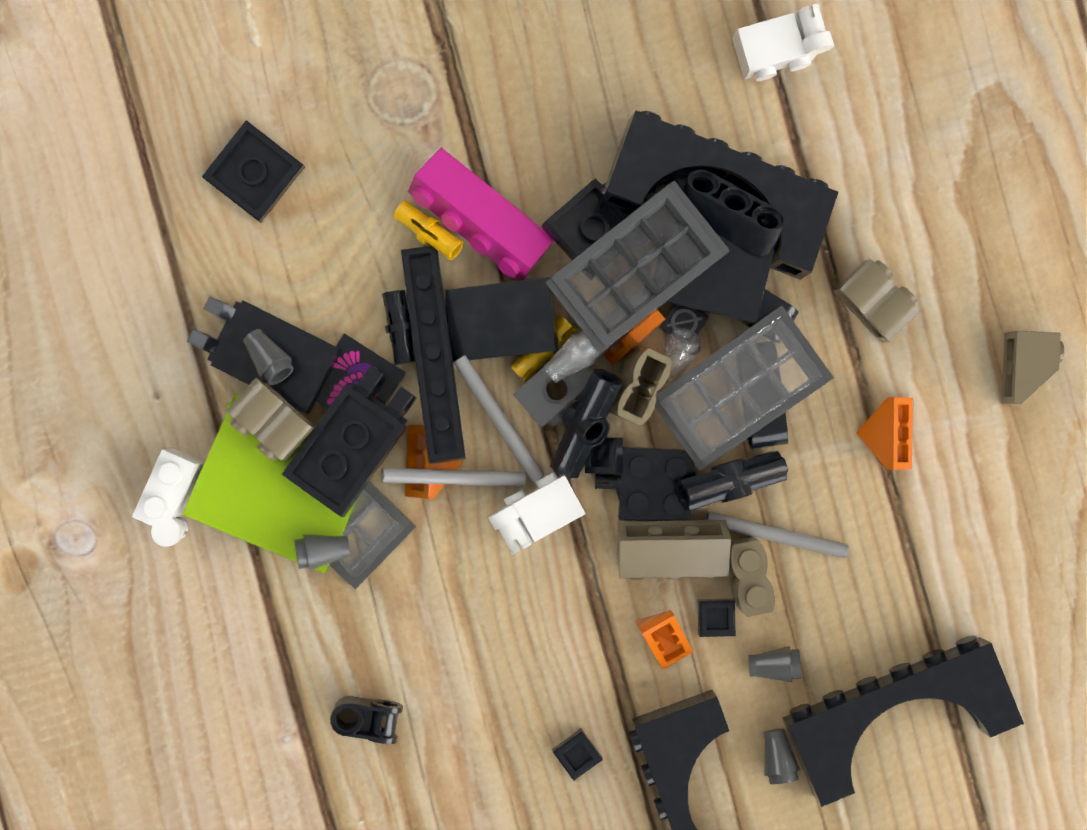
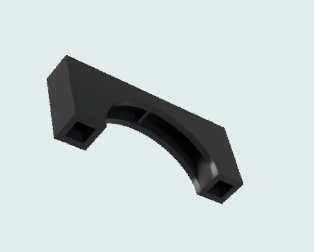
[599,110,838,280]
[782,635,1024,807]
[629,690,729,830]

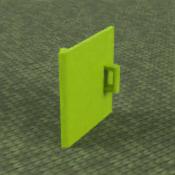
[182,393,358,574]

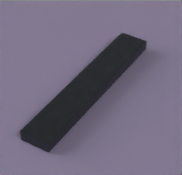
[401,246,466,464]

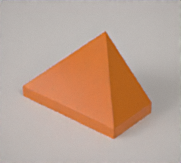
[856,397,913,470]
[405,425,462,499]
[635,610,693,670]

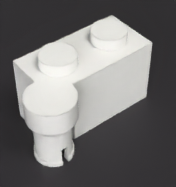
[732,4,834,81]
[132,448,205,547]
[488,472,586,555]

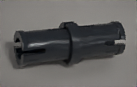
[382,290,415,365]

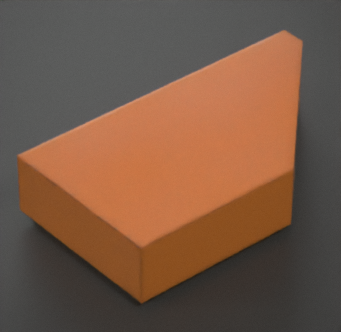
[605,310,665,365]

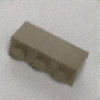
[617,520,731,580]

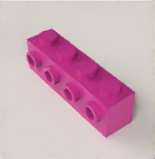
[408,147,554,281]

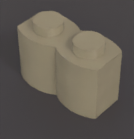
[833,259,920,343]
[609,345,672,426]
[226,377,315,461]
[729,536,775,617]

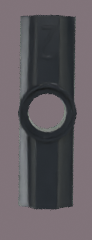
[550,368,622,478]
[676,451,788,511]

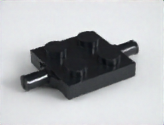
[595,446,696,521]

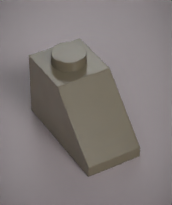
[1002,331,1064,404]

